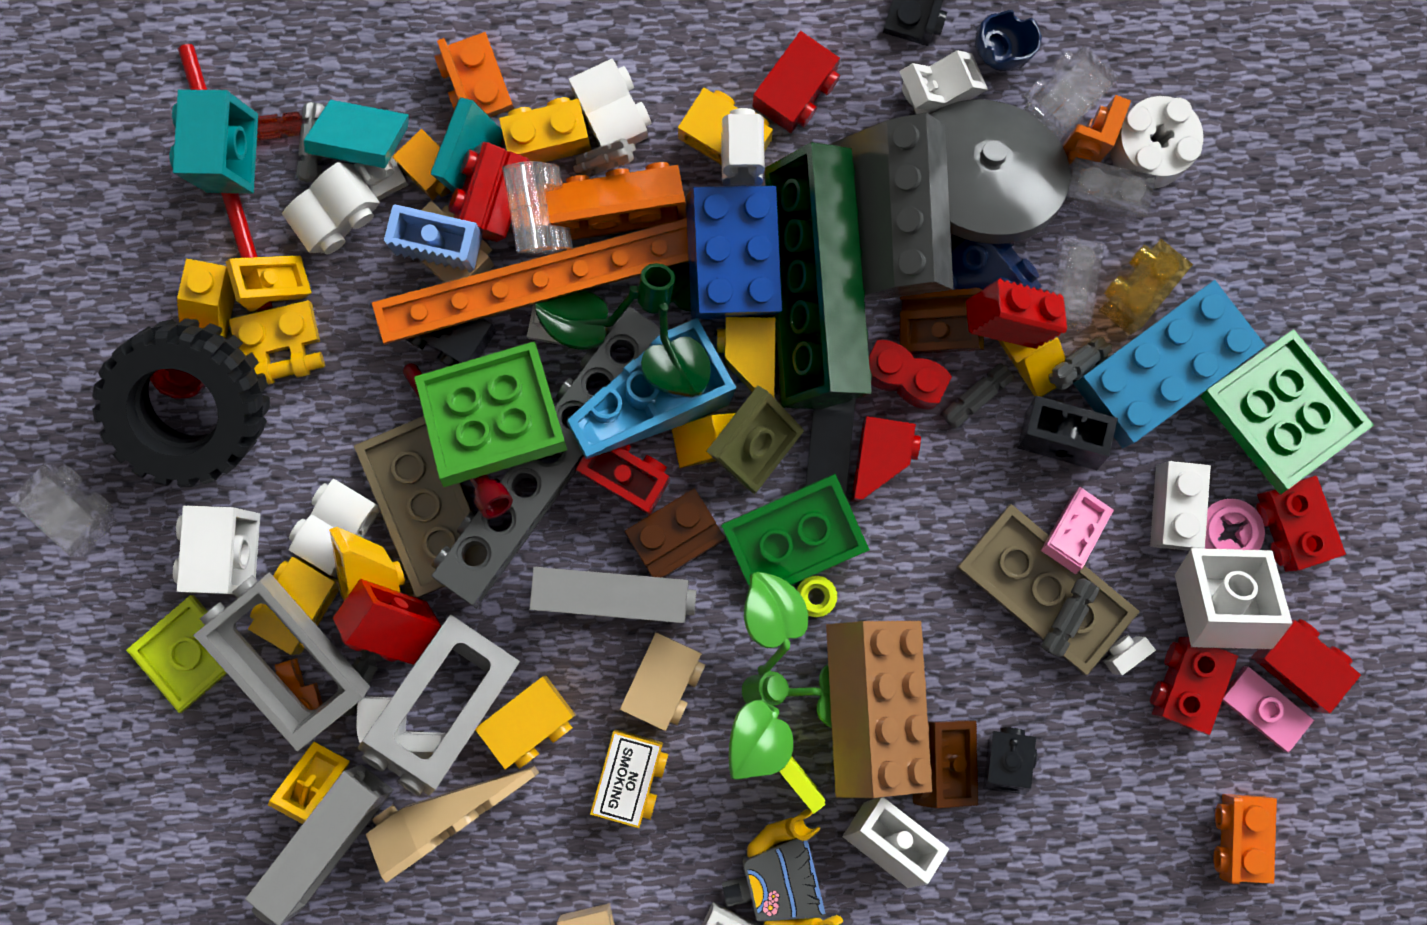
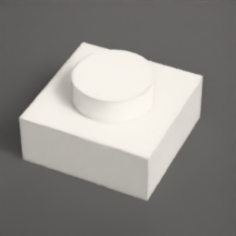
[1103,635,1156,675]

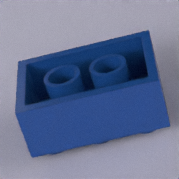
[686,186,782,319]

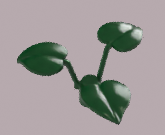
[535,263,711,397]

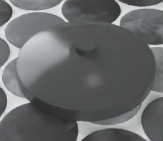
[931,99,1070,244]

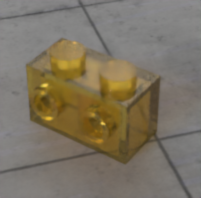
[1099,239,1193,335]

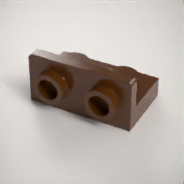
[913,720,978,809]

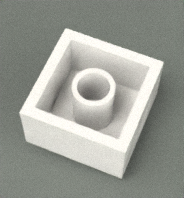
[173,506,260,595]
[1175,548,1292,649]

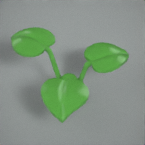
[729,572,832,780]

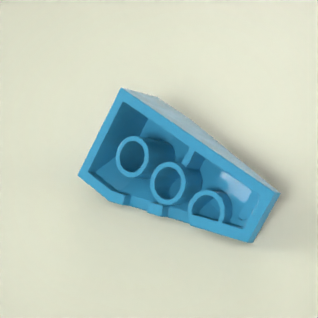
[567,318,736,459]

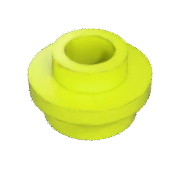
[797,576,837,617]

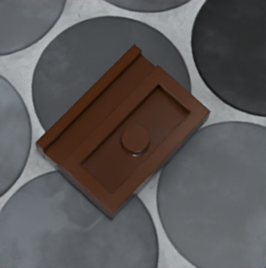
[900,288,984,354]
[624,488,726,578]

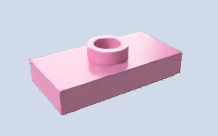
[1041,487,1114,575]
[1223,666,1314,753]

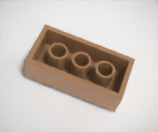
[826,621,932,798]

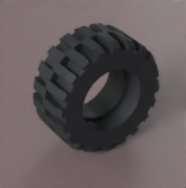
[92,319,270,488]

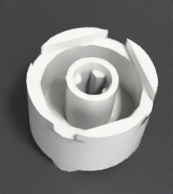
[1110,96,1203,189]

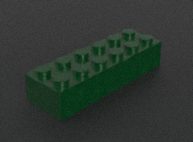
[764,142,872,409]

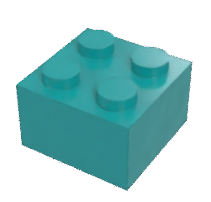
[169,90,258,194]

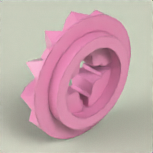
[1205,499,1265,550]

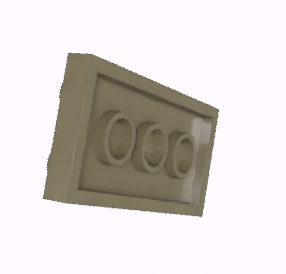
[354,416,487,598]
[956,504,1140,675]

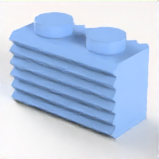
[384,204,483,273]

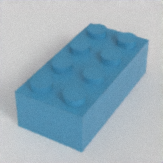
[1073,280,1266,448]

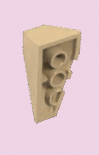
[366,766,539,883]

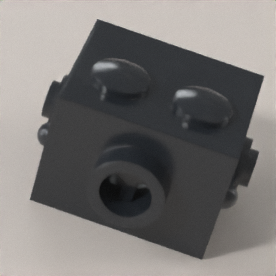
[983,727,1038,795]

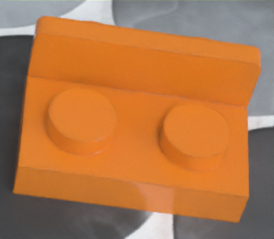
[434,32,514,117]
[1062,95,1131,170]
[1213,794,1277,884]

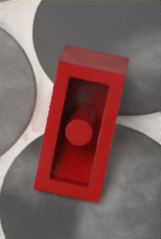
[851,416,921,502]

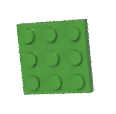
[415,341,567,487]

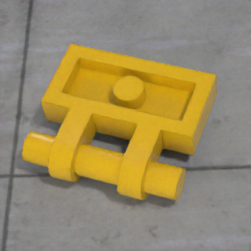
[229,300,325,385]

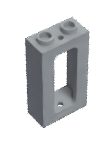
[529,567,697,623]
[193,572,370,752]
[357,614,520,796]
[245,764,394,925]

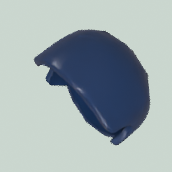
[975,10,1042,71]

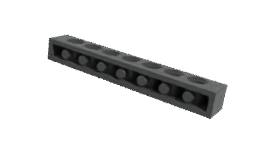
[431,306,660,609]

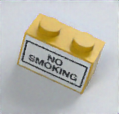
[590,729,669,828]

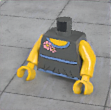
[722,809,843,925]

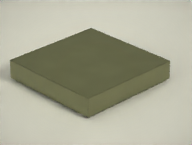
[706,385,804,495]

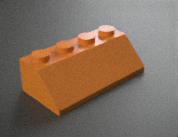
[517,162,686,247]

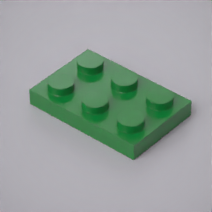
[721,473,870,586]

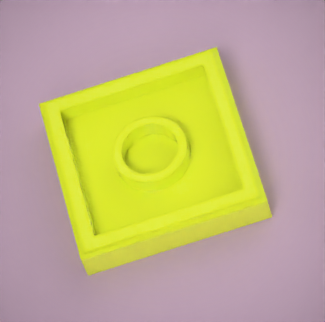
[126,595,227,713]
[779,756,826,814]

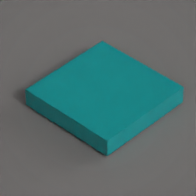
[431,97,503,193]
[304,99,409,168]

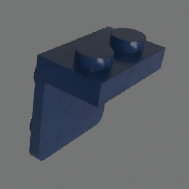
[952,239,1042,290]

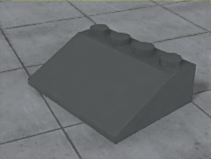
[828,112,953,302]

